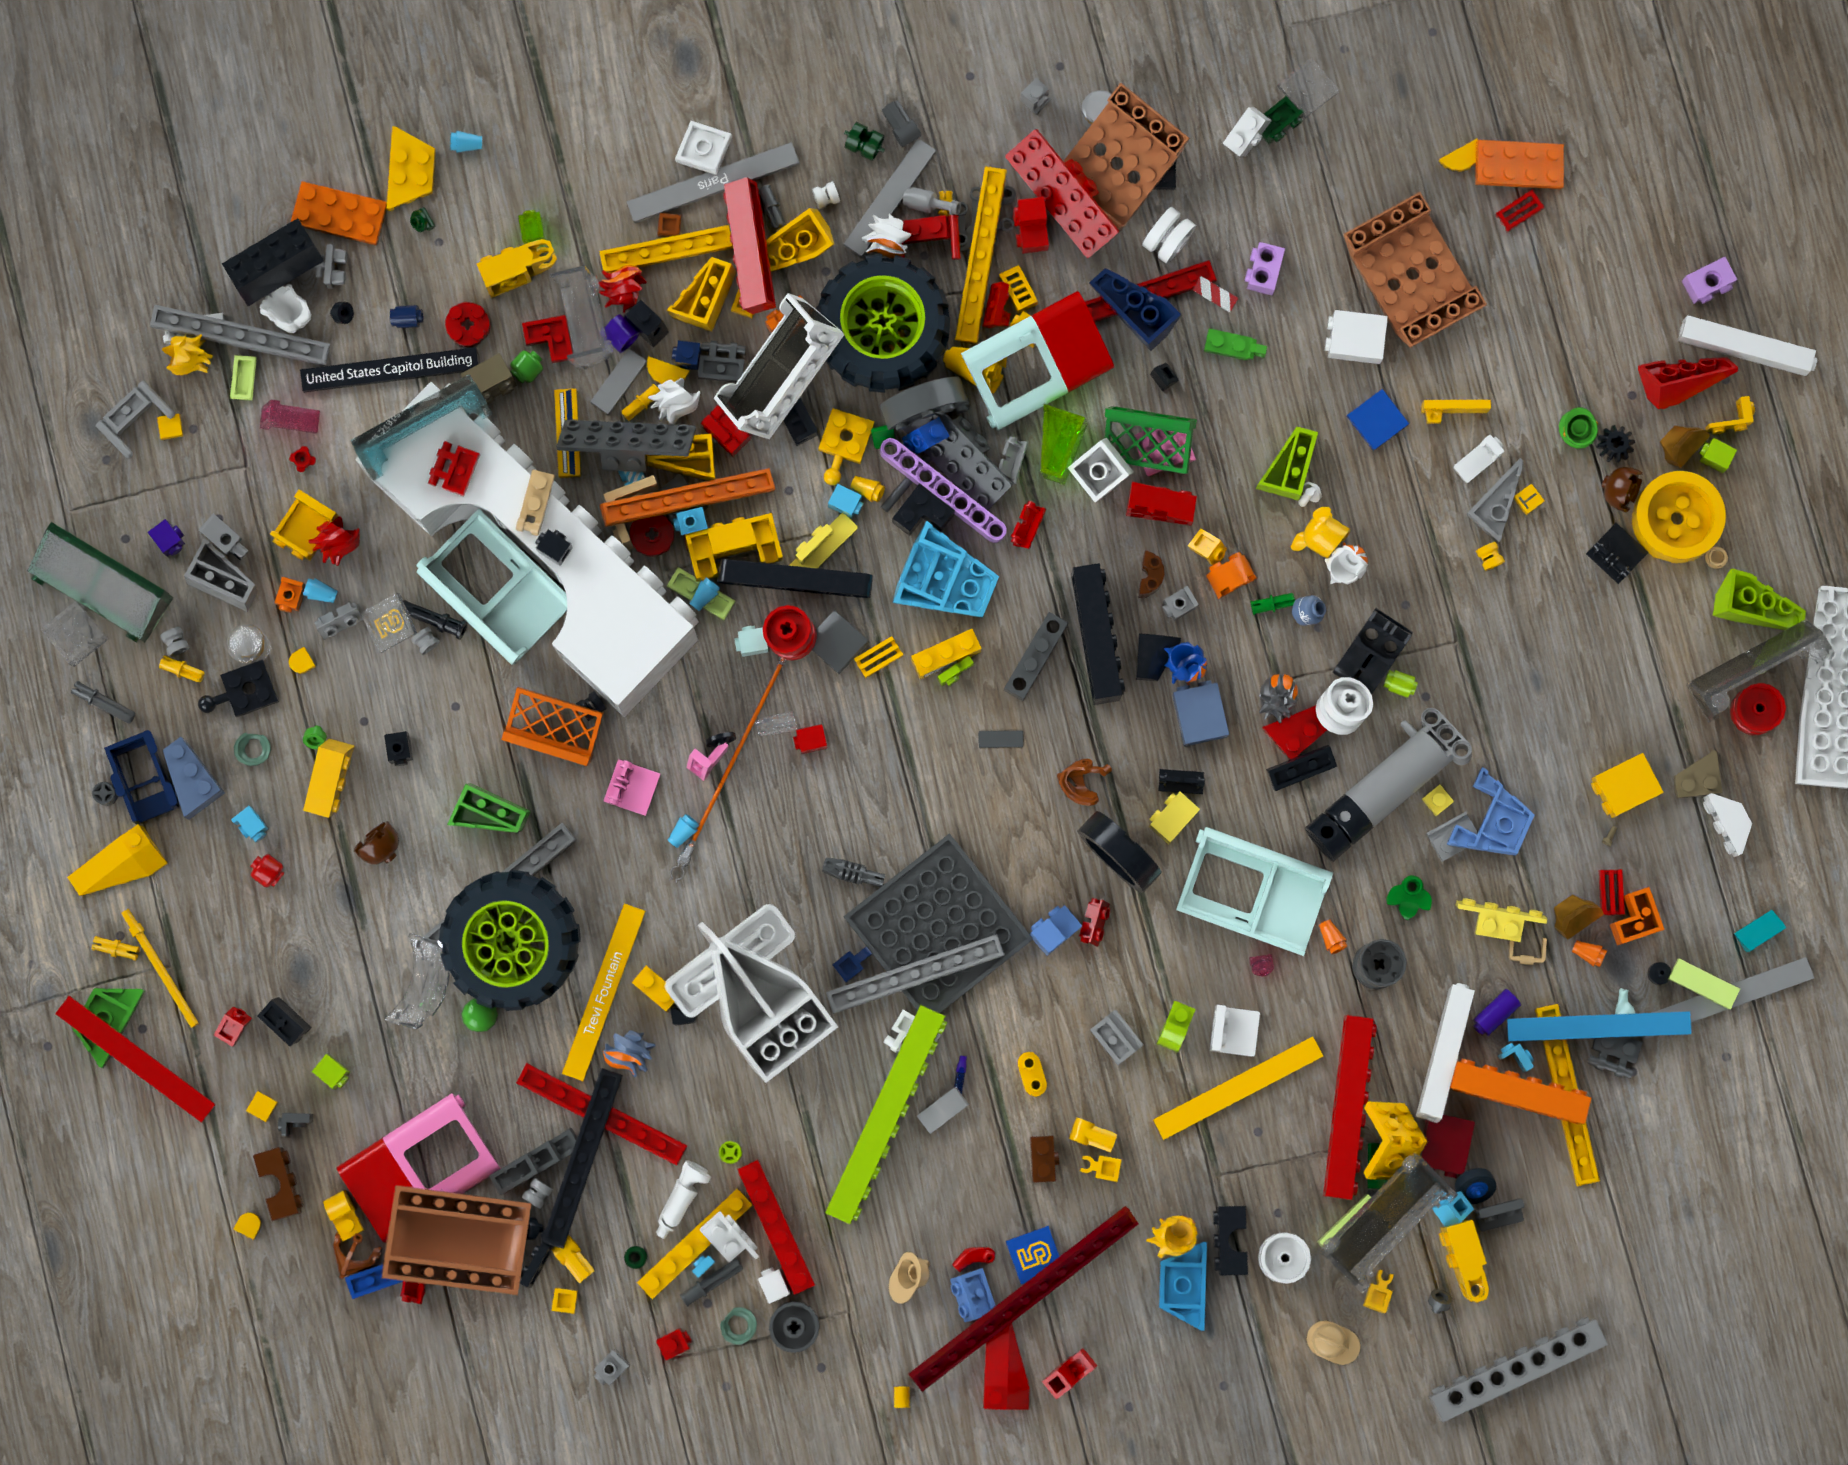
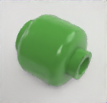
[510,350,543,384]

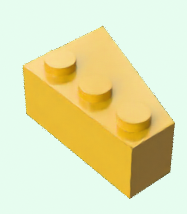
[303,738,355,818]

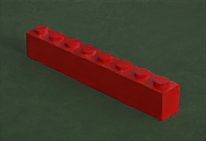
[1323,1015,1377,1200]

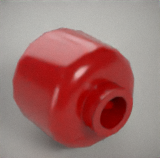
[250,854,285,888]

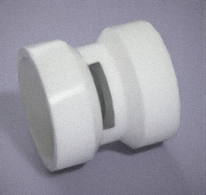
[812,181,840,209]

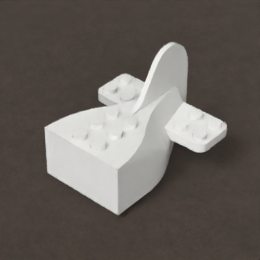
[665,904,838,1083]

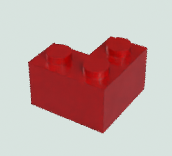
[1013,197,1049,254]

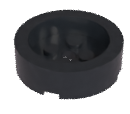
[1077,811,1162,893]

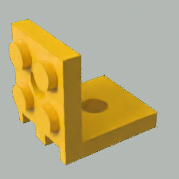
[1363,1101,1428,1181]

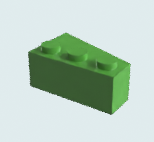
[447,783,531,833]

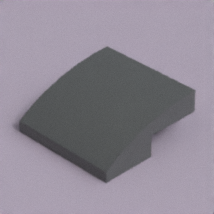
[812,610,869,674]

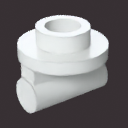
[1298,482,1322,507]

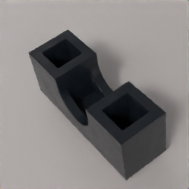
[1213,1206,1248,1276]

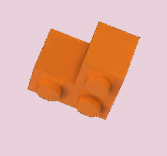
[1609,887,1665,946]

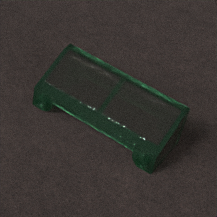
[27,522,174,643]

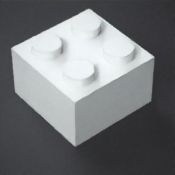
[1068,438,1134,503]

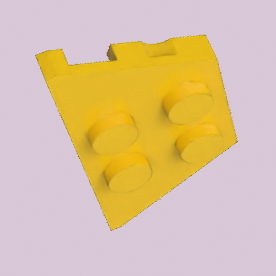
[386,126,436,211]

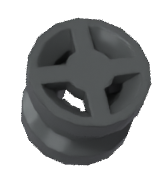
[92,782,118,806]

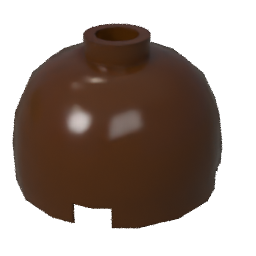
[1602,467,1643,513]
[354,821,399,865]

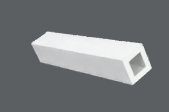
[1678,315,1817,376]
[1416,983,1475,1123]

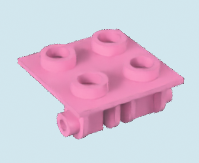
[603,759,660,816]

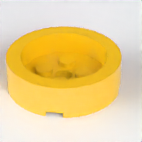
[1632,471,1726,563]

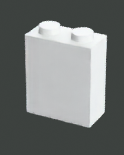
[1325,310,1388,364]

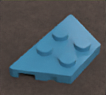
[1159,1242,1207,1331]

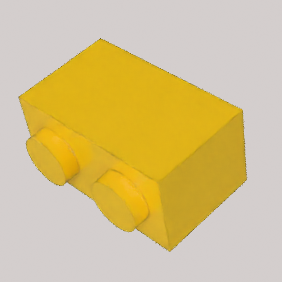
[631,965,676,1013]

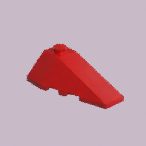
[1638,357,1738,409]
[983,1323,1030,1410]

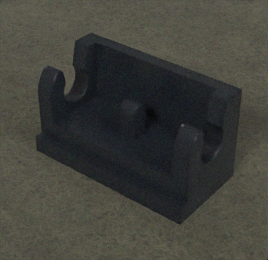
[783,398,818,446]
[257,997,312,1047]

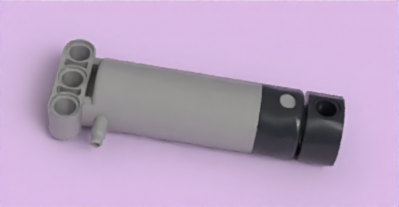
[1305,708,1472,862]

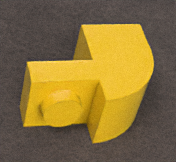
[323,1190,364,1241]

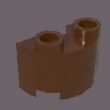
[1138,550,1165,598]

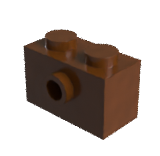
[1030,1136,1059,1183]

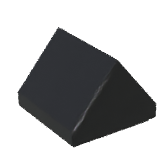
[1150,363,1179,391]

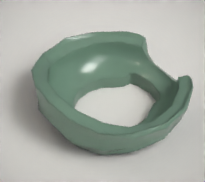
[234,733,271,766]
[720,1307,757,1345]

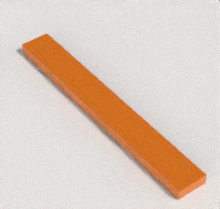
[600,468,775,527]

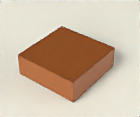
[657,213,682,237]

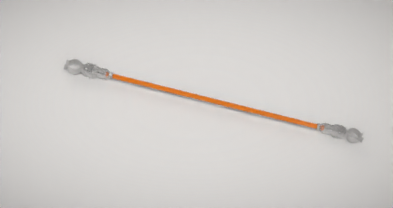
[670,632,791,883]

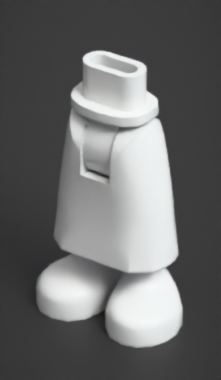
[656,1160,711,1239]

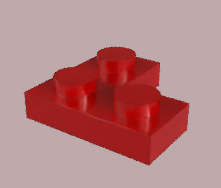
[522,315,574,363]

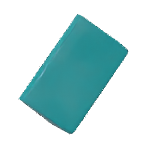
[1734,910,1787,952]

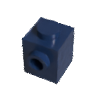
[672,340,701,370]

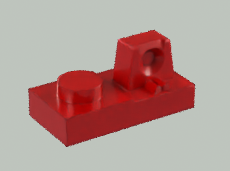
[983,282,1011,328]

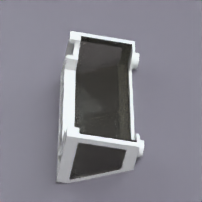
[714,293,844,439]

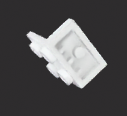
[1210,1005,1260,1057]
[699,1211,759,1263]

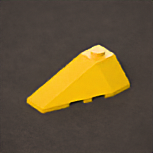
[67,824,168,896]

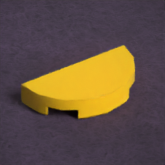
[1439,139,1478,172]
[647,356,690,384]

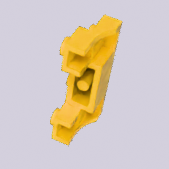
[685,513,783,582]

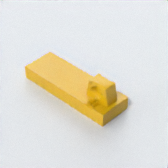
[1421,400,1491,424]

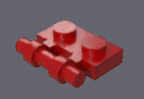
[428,441,480,497]

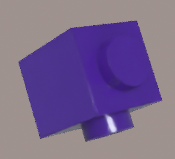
[147,519,185,557]

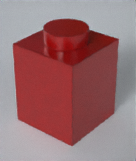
[793,724,828,754]

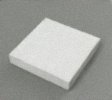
[675,121,732,175]

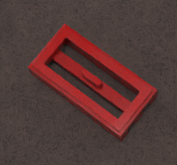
[1495,189,1545,233]
[1599,869,1625,915]

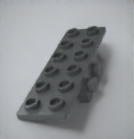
[903,411,1013,510]
[556,419,696,472]

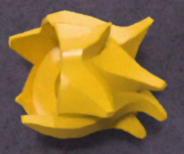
[162,334,213,375]
[1146,1215,1198,1258]

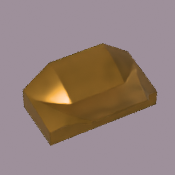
[1660,425,1710,468]
[1554,895,1604,940]

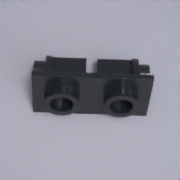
[1158,769,1205,795]

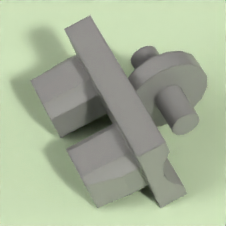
[312,244,348,289]

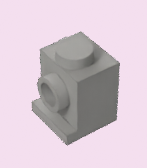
[1020,78,1051,115]
[1162,586,1199,621]
[594,1349,630,1386]

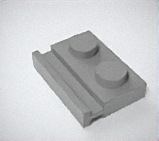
[1426,812,1478,862]
[1090,1009,1144,1065]

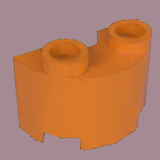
[1206,552,1258,599]

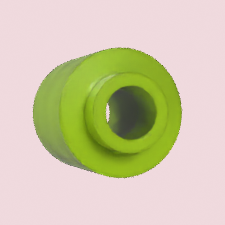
[1383,670,1418,698]

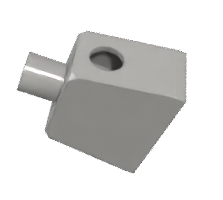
[199,513,249,560]

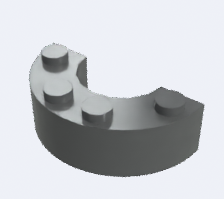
[880,377,970,431]

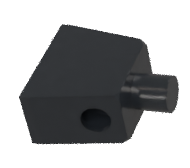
[624,300,669,348]

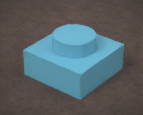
[692,1255,716,1278]

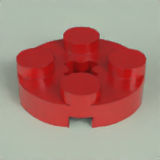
[445,302,490,347]
[629,515,675,557]

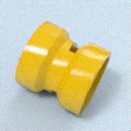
[1476,541,1505,571]

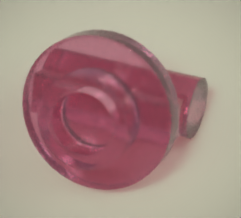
[1249,954,1274,977]

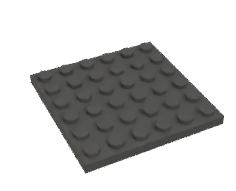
[843,833,1033,1013]

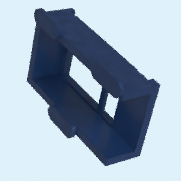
[104,730,179,824]

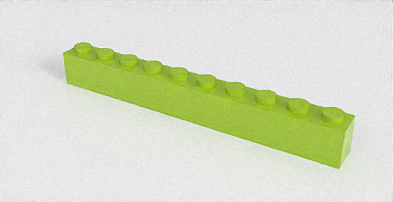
[825,1005,948,1224]

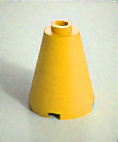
[943,347,1007,394]

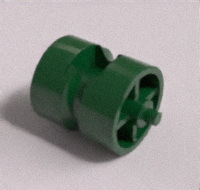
[844,122,885,161]

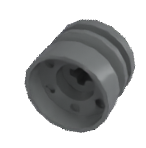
[1352,939,1407,989]

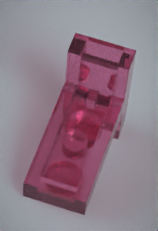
[260,399,320,434]

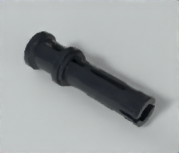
[399,600,468,640]

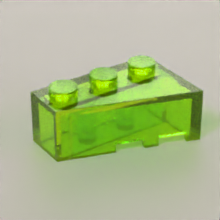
[1041,404,1088,485]

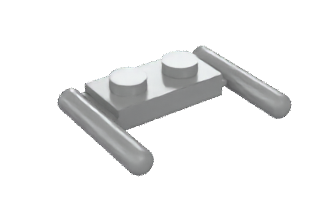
[96,380,175,459]

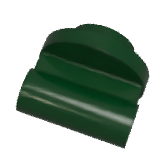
[410,207,436,232]

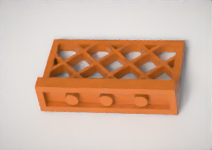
[501,687,604,766]

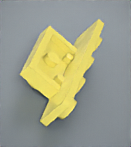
[789,513,858,568]
[1456,898,1548,942]

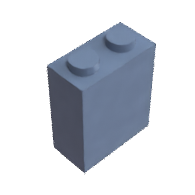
[1172,680,1229,747]

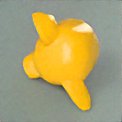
[1290,507,1350,558]

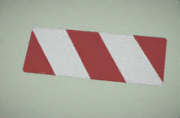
[1193,277,1238,312]

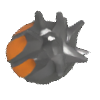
[1259,674,1298,723]

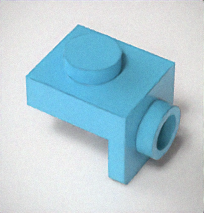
[1498,1042,1534,1072]

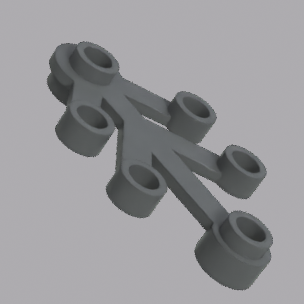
[950,186,1016,252]

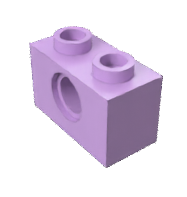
[1682,257,1737,304]

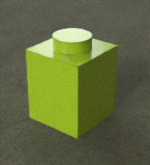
[1699,438,1737,473]
[312,1054,350,1089]

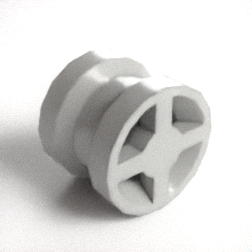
[411,627,440,655]

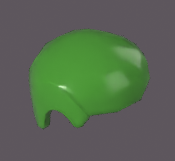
[461,998,498,1032]

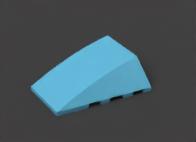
[892,521,999,618]

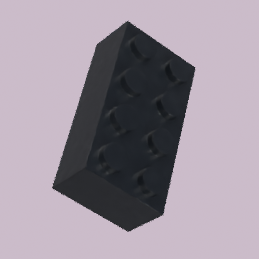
[222,218,324,306]

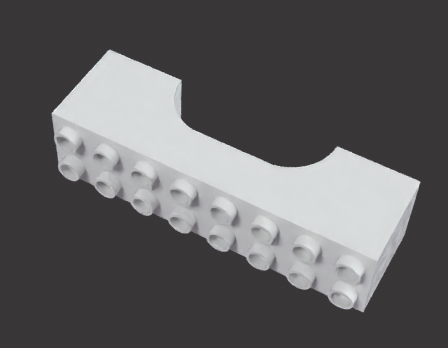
[355,382,699,717]

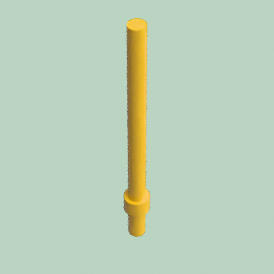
[121,909,199,1028]

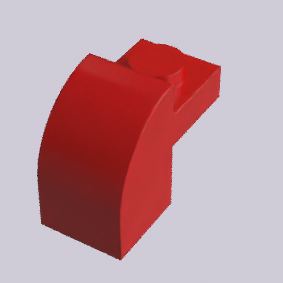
[1042,1348,1098,1400]

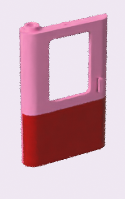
[336,1093,501,1244]

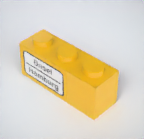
[911,629,982,680]

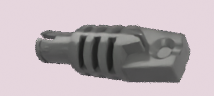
[822,858,885,887]

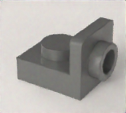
[278,1113,313,1136]

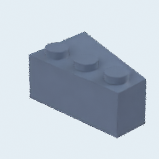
[163,737,225,820]

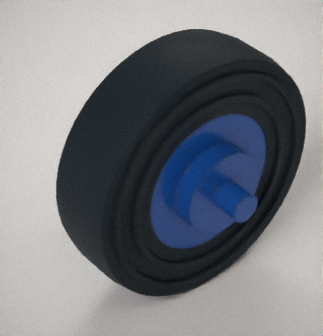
[1455,1168,1497,1204]

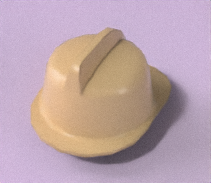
[889,1252,930,1304]
[1307,1321,1360,1365]

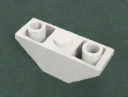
[1703,793,1752,857]

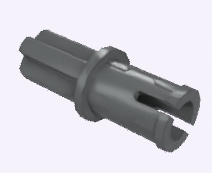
[758,185,785,229]

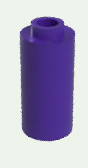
[1473,989,1521,1036]

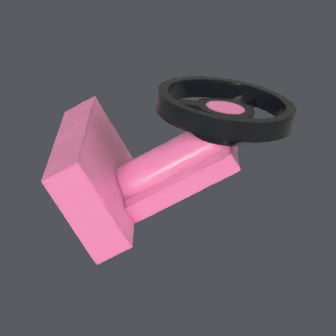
[686,732,736,781]

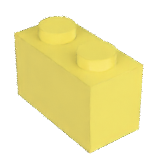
[1149,792,1200,844]

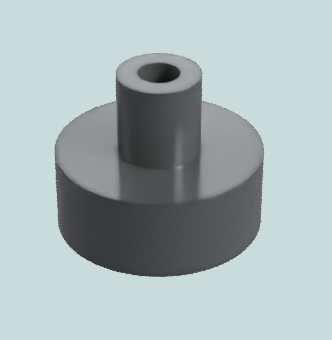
[1428,1289,1453,1314]

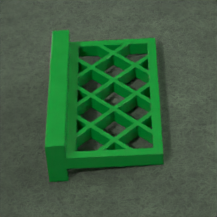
[1104,406,1197,474]

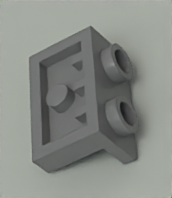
[1474,1199,1525,1232]

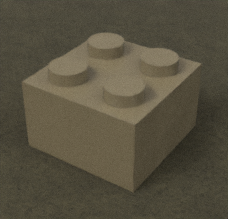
[460,353,517,406]

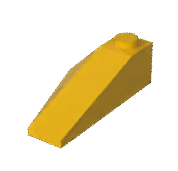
[766,208,835,272]

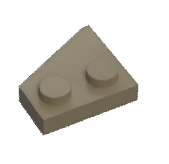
[1673,750,1722,799]

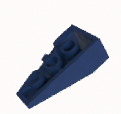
[1089,268,1182,351]

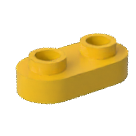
[1017,1052,1047,1097]

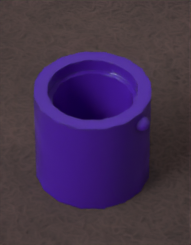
[601,314,640,353]

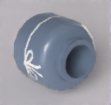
[1292,595,1326,626]

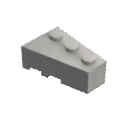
[184,538,258,612]

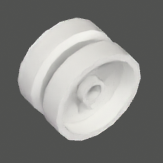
[1142,207,1196,264]
[1316,677,1373,735]
[1258,1233,1311,1284]

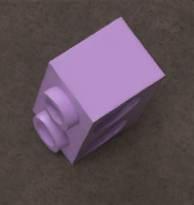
[1245,242,1285,295]

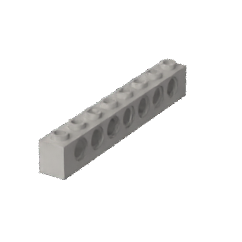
[1428,1317,1608,1422]

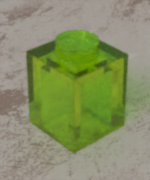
[518,210,546,244]

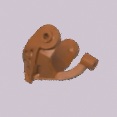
[1057,759,1112,806]
[333,1231,382,1279]

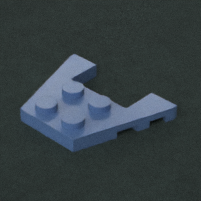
[1447,767,1535,856]

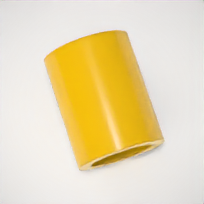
[894,1386,910,1408]

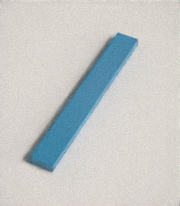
[1507,1011,1692,1041]

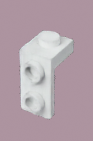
[1453,434,1504,483]

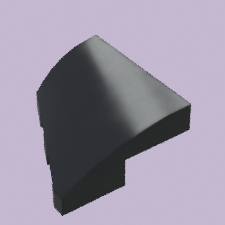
[1136,633,1181,681]

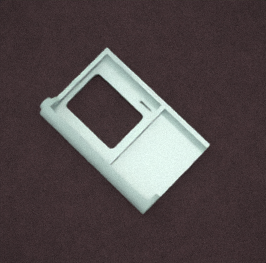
[416,509,567,665]

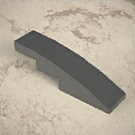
[489,1128,577,1196]

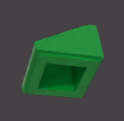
[871,425,895,449]

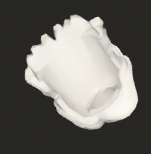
[260,284,311,333]

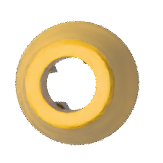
[850,476,885,502]

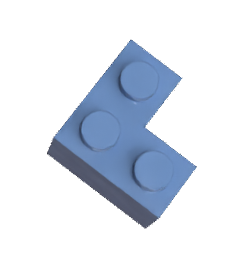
[1030,905,1082,956]

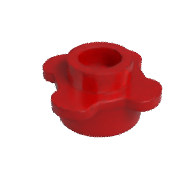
[289,446,316,472]

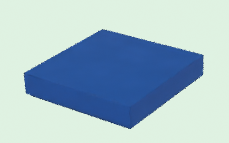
[1346,389,1409,451]

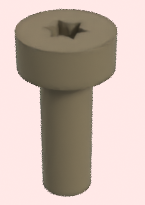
[1602,826,1617,846]

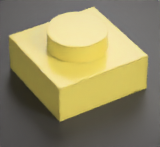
[1422,785,1454,816]

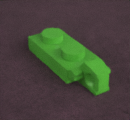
[1204,328,1267,360]

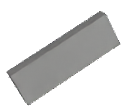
[590,349,647,416]

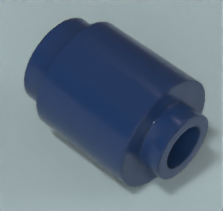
[390,305,424,328]

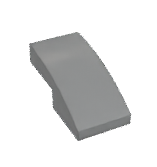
[917,1086,969,1134]

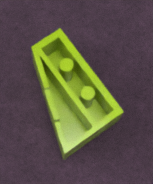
[1256,427,1318,500]

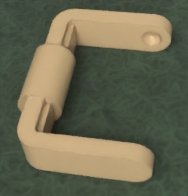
[1508,938,1547,965]

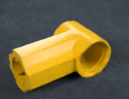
[1068,1117,1117,1153]
[551,1235,595,1283]

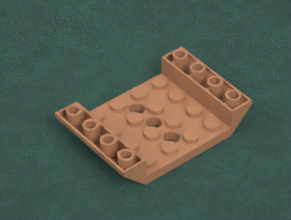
[1063,83,1190,244]
[1344,192,1487,348]

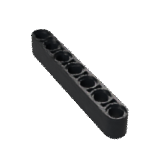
[717,559,873,598]

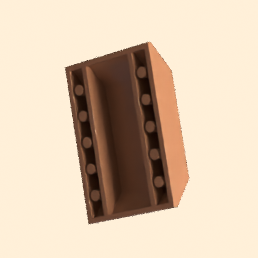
[382,1186,531,1295]

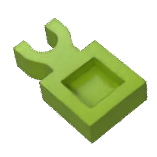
[937,656,974,686]

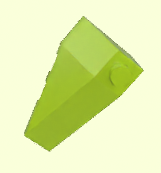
[1713,568,1806,633]

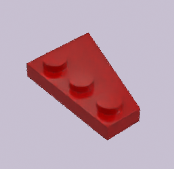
[1262,705,1327,760]

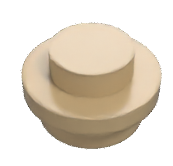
[1705,547,1728,569]

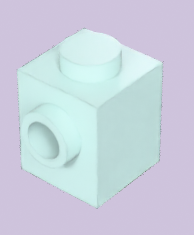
[734,626,769,657]

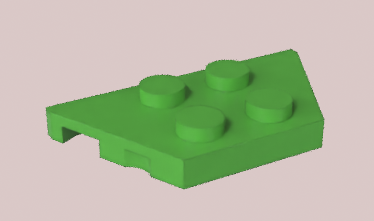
[72,988,145,1068]

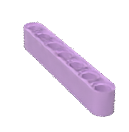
[880,438,1006,543]

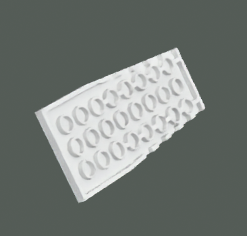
[1795,586,1848,789]

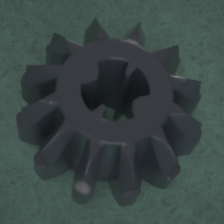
[1596,425,1635,463]

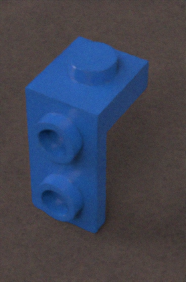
[902,417,950,455]

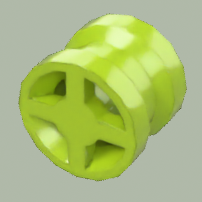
[719,1141,742,1164]

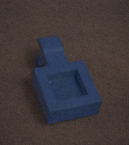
[832,946,872,983]

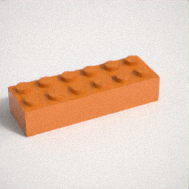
[1449,1059,1592,1125]

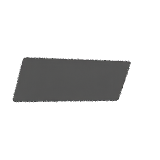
[978,731,1023,748]

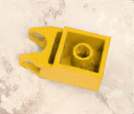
[476,239,557,298]
[1438,1220,1489,1303]

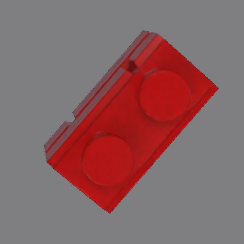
[700,405,751,457]

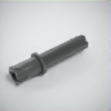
[71,681,136,724]
[680,1259,743,1307]

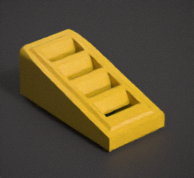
[999,265,1038,314]

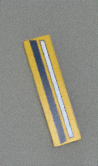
[554,388,581,478]

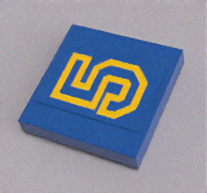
[1005,1226,1059,1284]

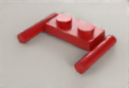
[901,215,961,260]

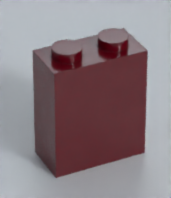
[1417,1114,1475,1179]

